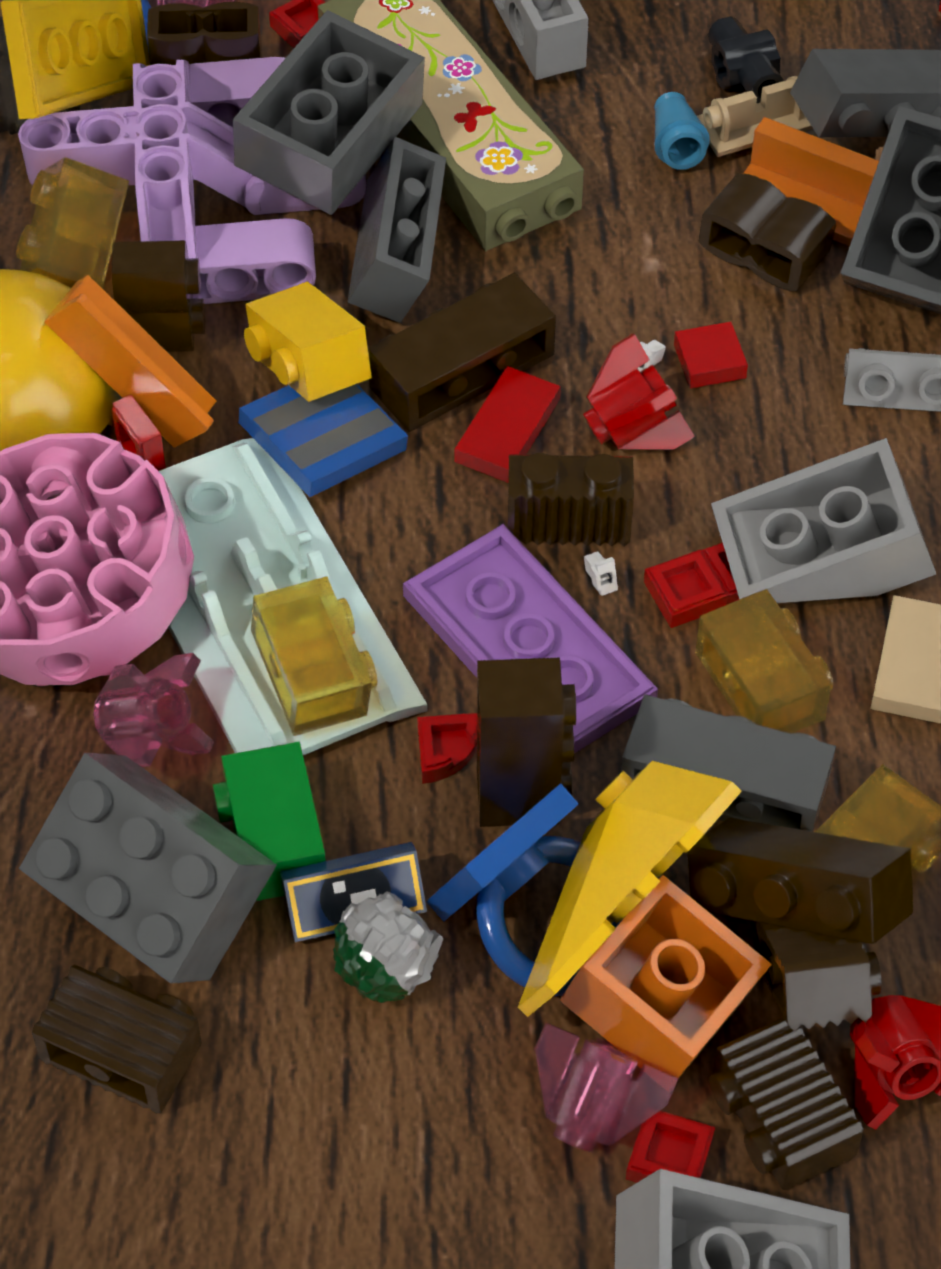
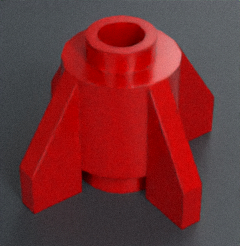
[583,333,695,449]
[850,995,941,1130]

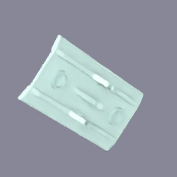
[159,438,427,755]

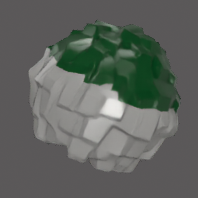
[333,891,444,1003]

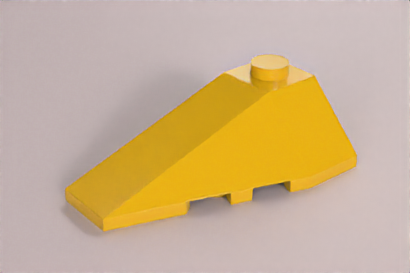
[518,761,742,1017]

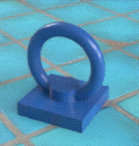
[426,783,626,996]

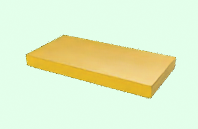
[0,0,150,119]

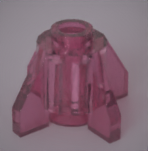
[93,653,215,767]
[535,1022,678,1152]

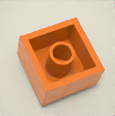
[560,875,772,1091]

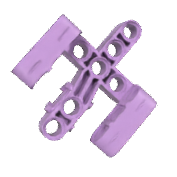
[18,57,366,304]

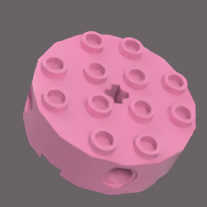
[0,433,194,686]

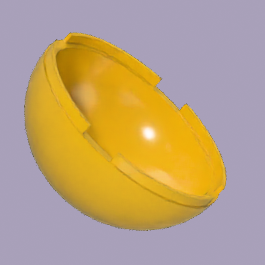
[0,269,122,451]

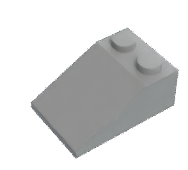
[711,438,936,606]
[615,1169,850,1269]

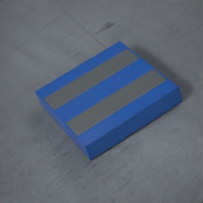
[238,384,408,497]

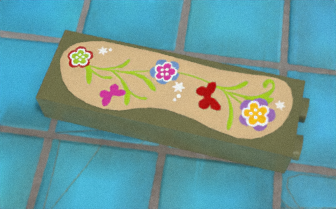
[318,0,584,251]

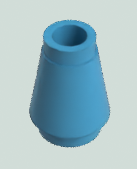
[654,92,710,170]

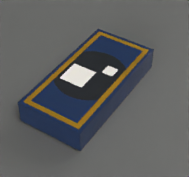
[280,842,427,942]

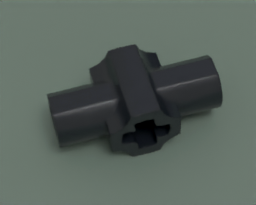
[708,16,784,103]

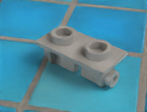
[843,348,941,411]

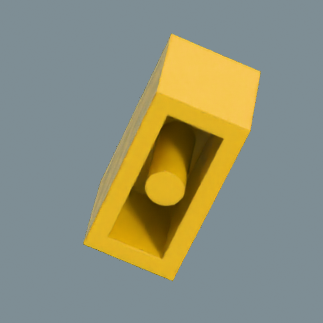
[244,281,372,402]

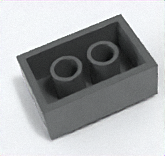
[233,10,425,215]
[840,105,941,314]
[19,753,277,984]

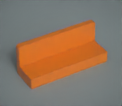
[744,117,879,246]
[44,275,217,448]

